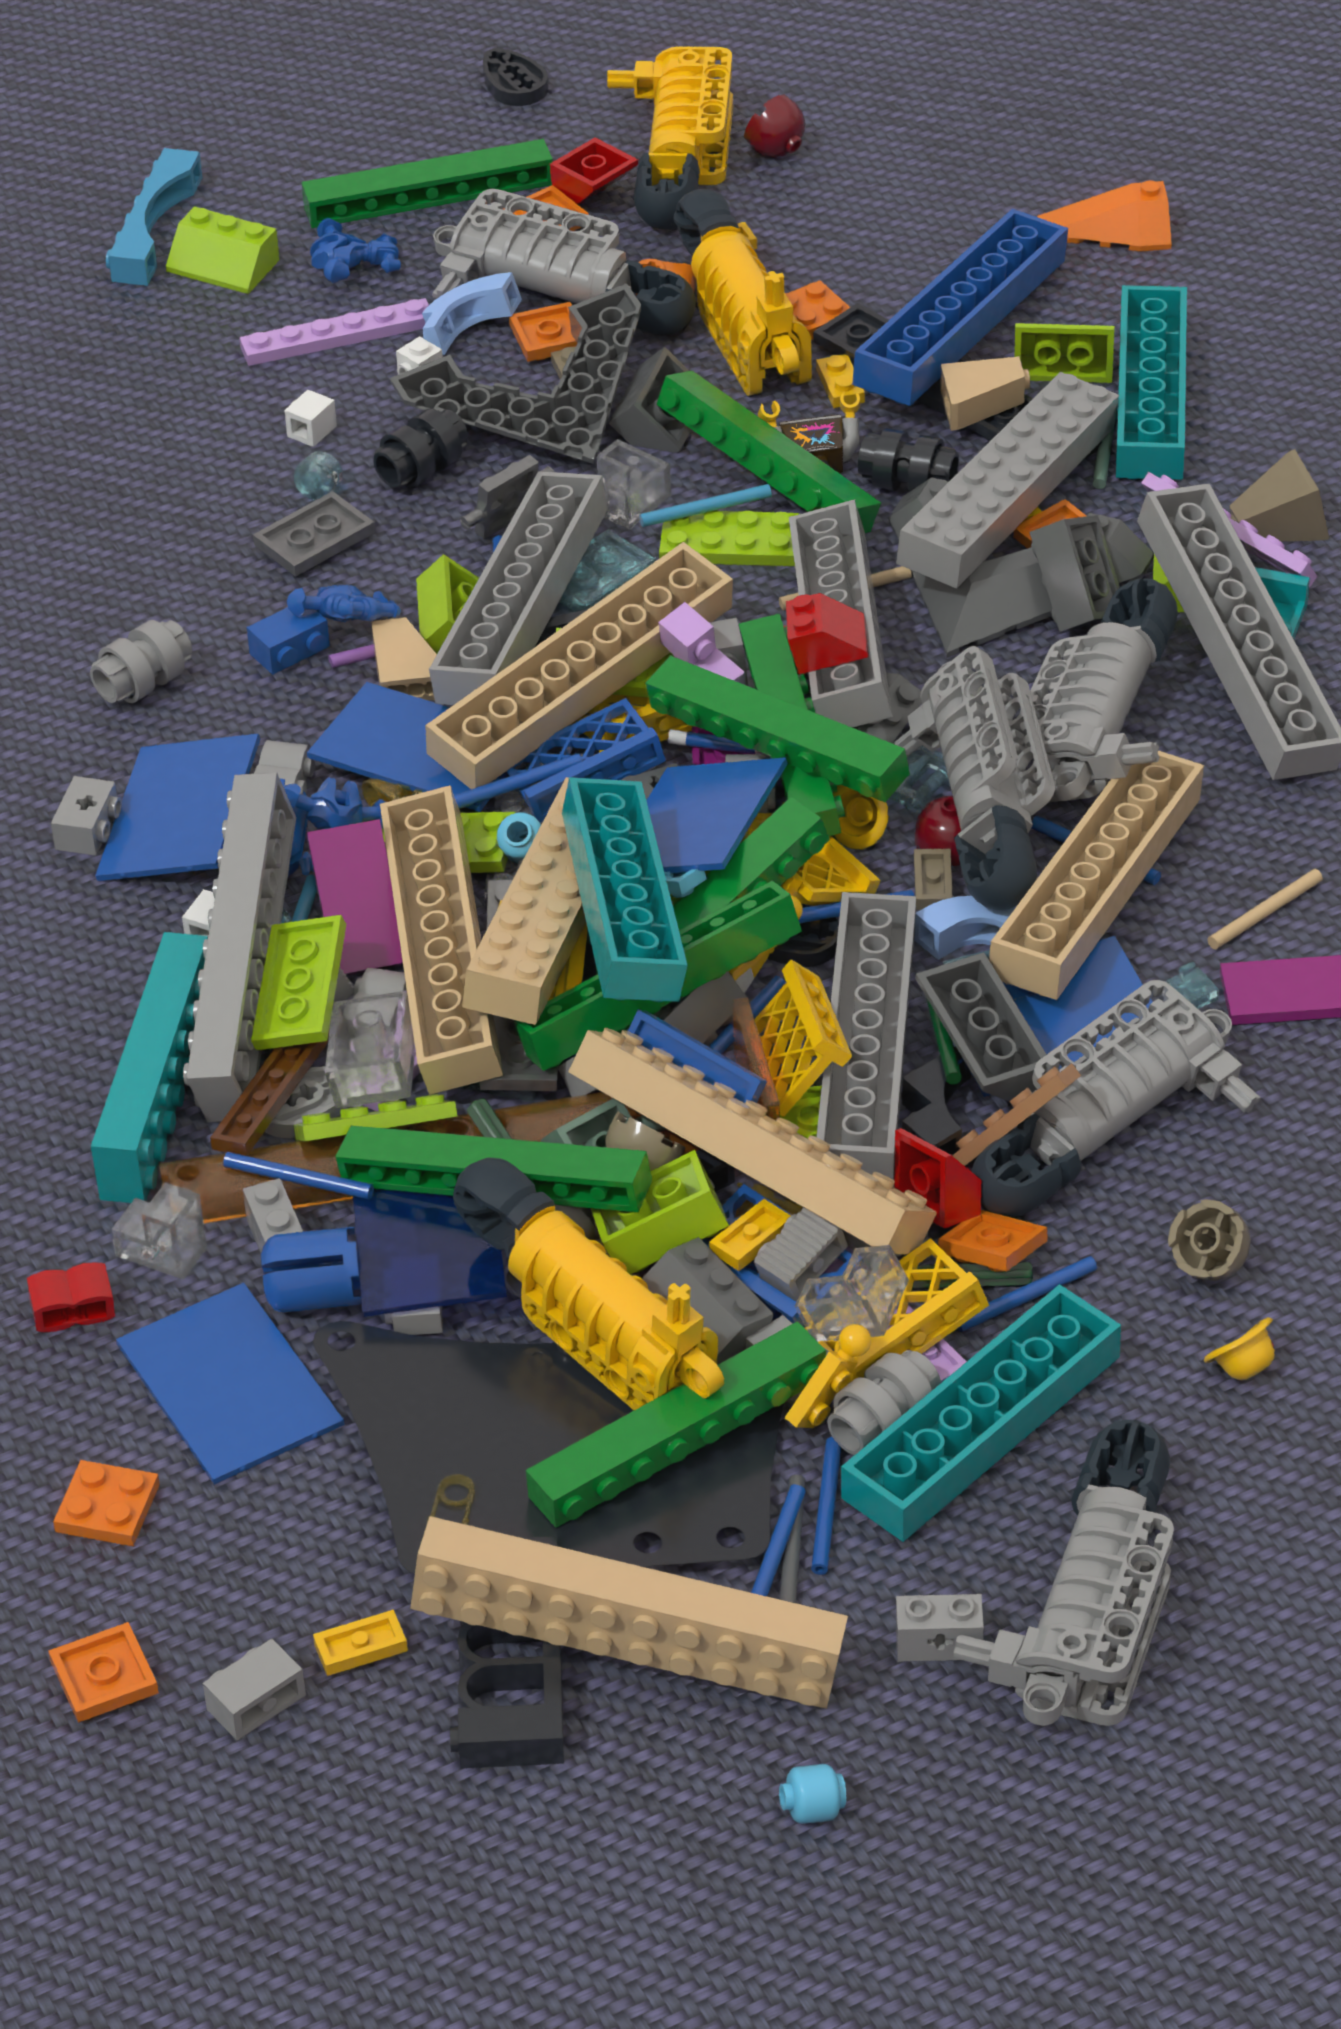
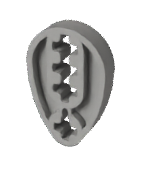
[265,1066,358,1138]

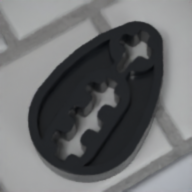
[483,48,549,106]
[767,905,839,967]

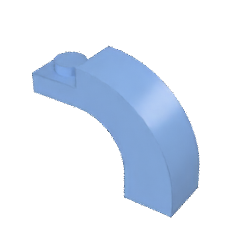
[422,272,522,355]
[914,896,1017,960]

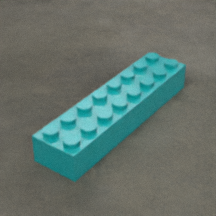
[1116,285,1187,480]
[562,777,687,1002]
[91,932,208,1204]
[841,1284,1121,1542]

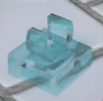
[1167,962,1219,1009]

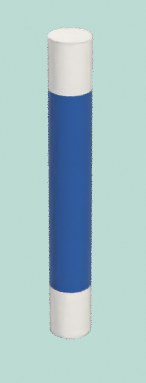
[668,729,764,754]

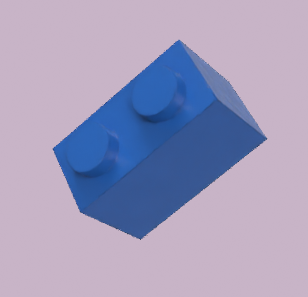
[246,607,330,675]

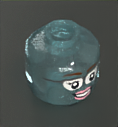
[293,451,343,500]

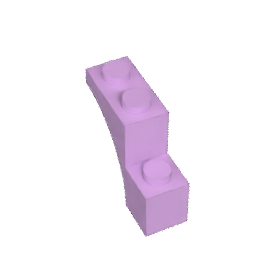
[658,602,746,685]

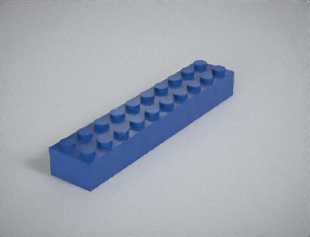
[852,209,1068,406]

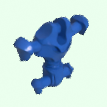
[310,218,401,284]
[287,585,401,622]
[284,777,386,876]

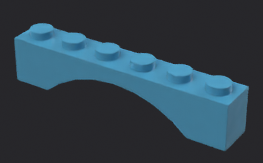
[106,148,203,286]

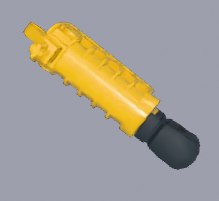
[607,46,733,229]
[674,189,812,396]
[453,1157,725,1410]

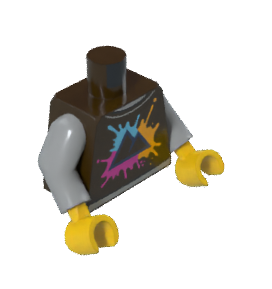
[758,392,860,474]

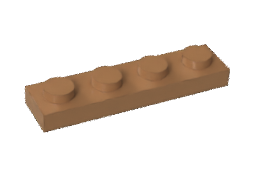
[952,1063,1082,1166]

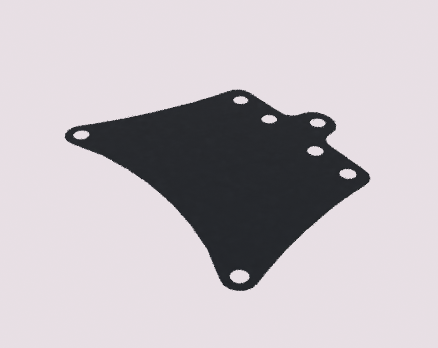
[313,1319,810,1574]

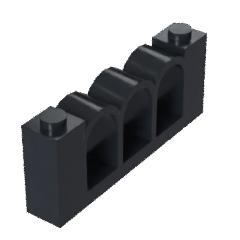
[450,1536,564,1769]

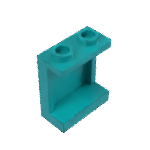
[1255,567,1310,639]

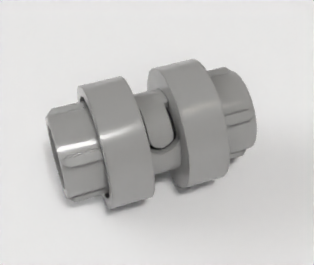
[90,620,192,703]
[827,1350,941,1455]

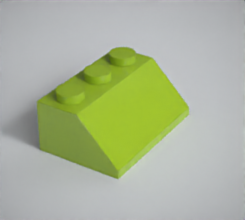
[166,206,280,294]
[1014,323,1115,383]
[416,554,479,654]
[591,1150,729,1274]

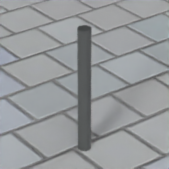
[780,1475,805,1603]

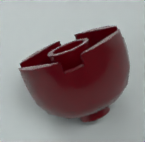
[744,94,806,158]
[915,796,961,866]

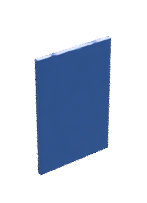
[307,682,516,812]
[95,734,261,881]
[646,757,788,873]
[971,936,1153,1097]
[116,1283,344,1485]

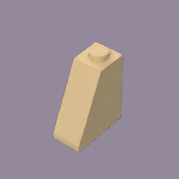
[940,357,1030,431]
[371,617,437,701]

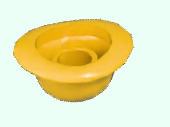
[832,785,888,850]
[1204,1317,1275,1380]

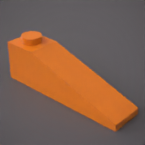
[1037,180,1172,251]

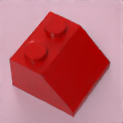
[550,137,638,205]
[786,593,868,674]
[894,1128,981,1229]

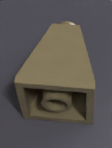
[1229,449,1329,542]

